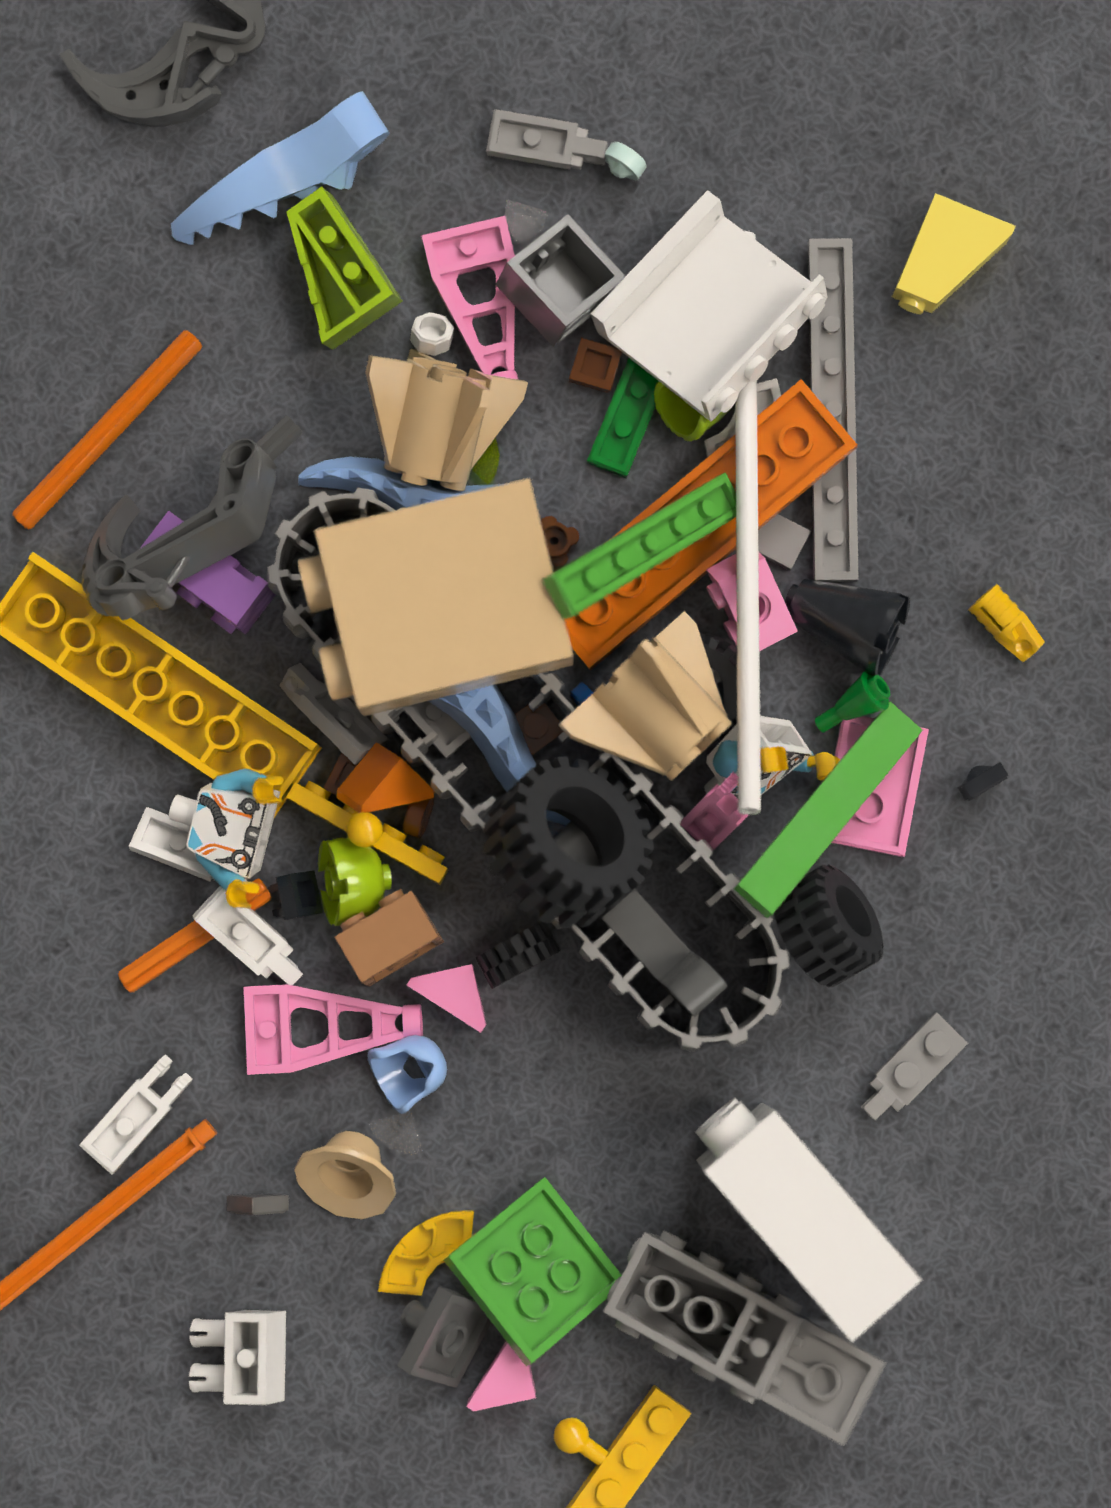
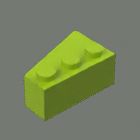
[286,186,403,350]

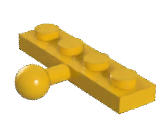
[286,780,449,885]
[554,1385,692,1508]

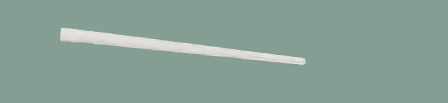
[735,231,761,814]

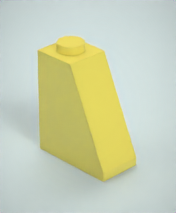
[892,193,1016,314]

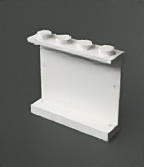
[591,190,828,422]

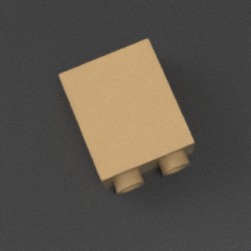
[298,478,573,716]

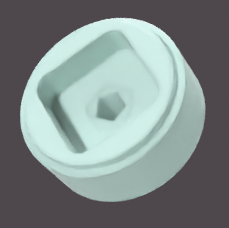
[604,142,647,181]

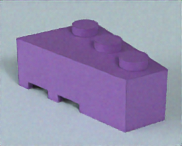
[140,511,276,635]

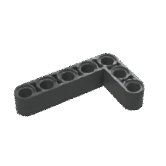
[553,821,728,1017]

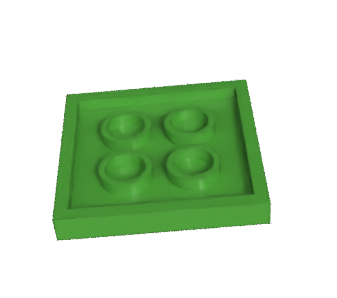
[443,1177,622,1366]

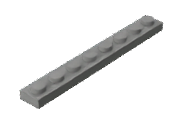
[808,238,859,582]

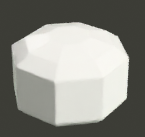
[410,312,454,356]

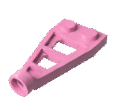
[422,216,518,379]
[244,985,423,1075]

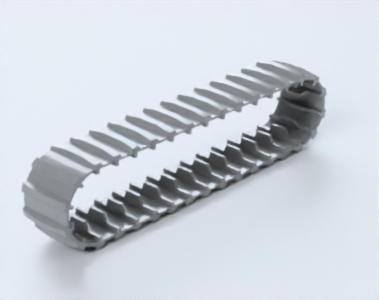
[267,487,790,1052]

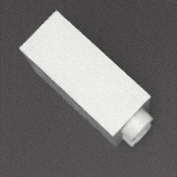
[695,1098,922,1342]

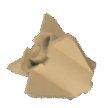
[366,349,528,491]
[559,611,732,781]

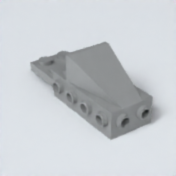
[603,1230,887,1445]

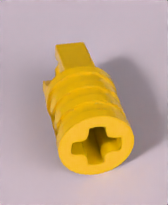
[968,583,1045,662]

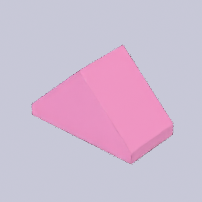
[407,964,487,1033]
[466,1341,536,1411]

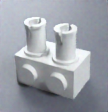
[189,1310,286,1405]

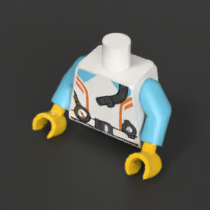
[704,716,840,795]
[169,768,283,909]

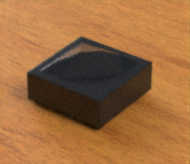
[957,762,1008,801]

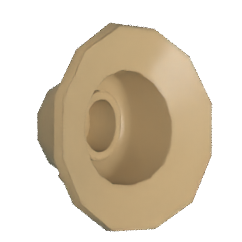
[295,1131,396,1219]

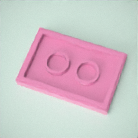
[831,716,929,857]

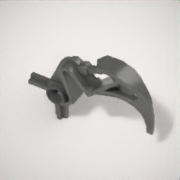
[59,0,266,127]

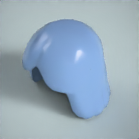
[367,1035,447,1114]

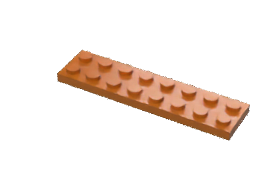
[565,379,858,670]

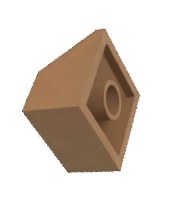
[335,889,444,987]

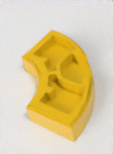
[378,1210,474,1296]

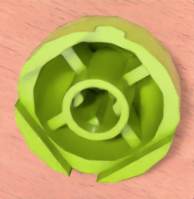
[318,838,392,926]

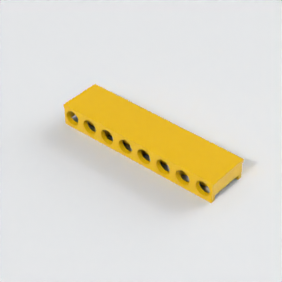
[0,552,322,818]

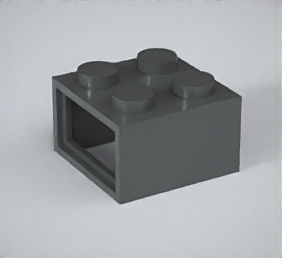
[495,214,626,348]

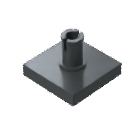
[397,1286,491,1388]

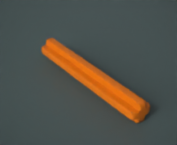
[118,879,272,993]

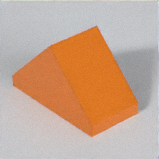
[337,742,434,813]

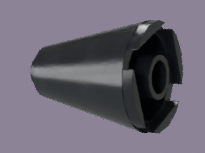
[785,579,910,676]

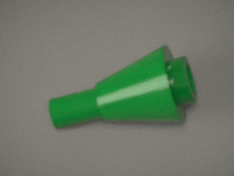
[815,672,890,732]

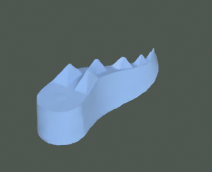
[171,91,390,245]
[298,456,503,510]
[429,684,570,825]

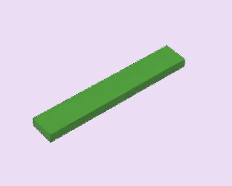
[542,472,736,620]
[733,702,923,918]

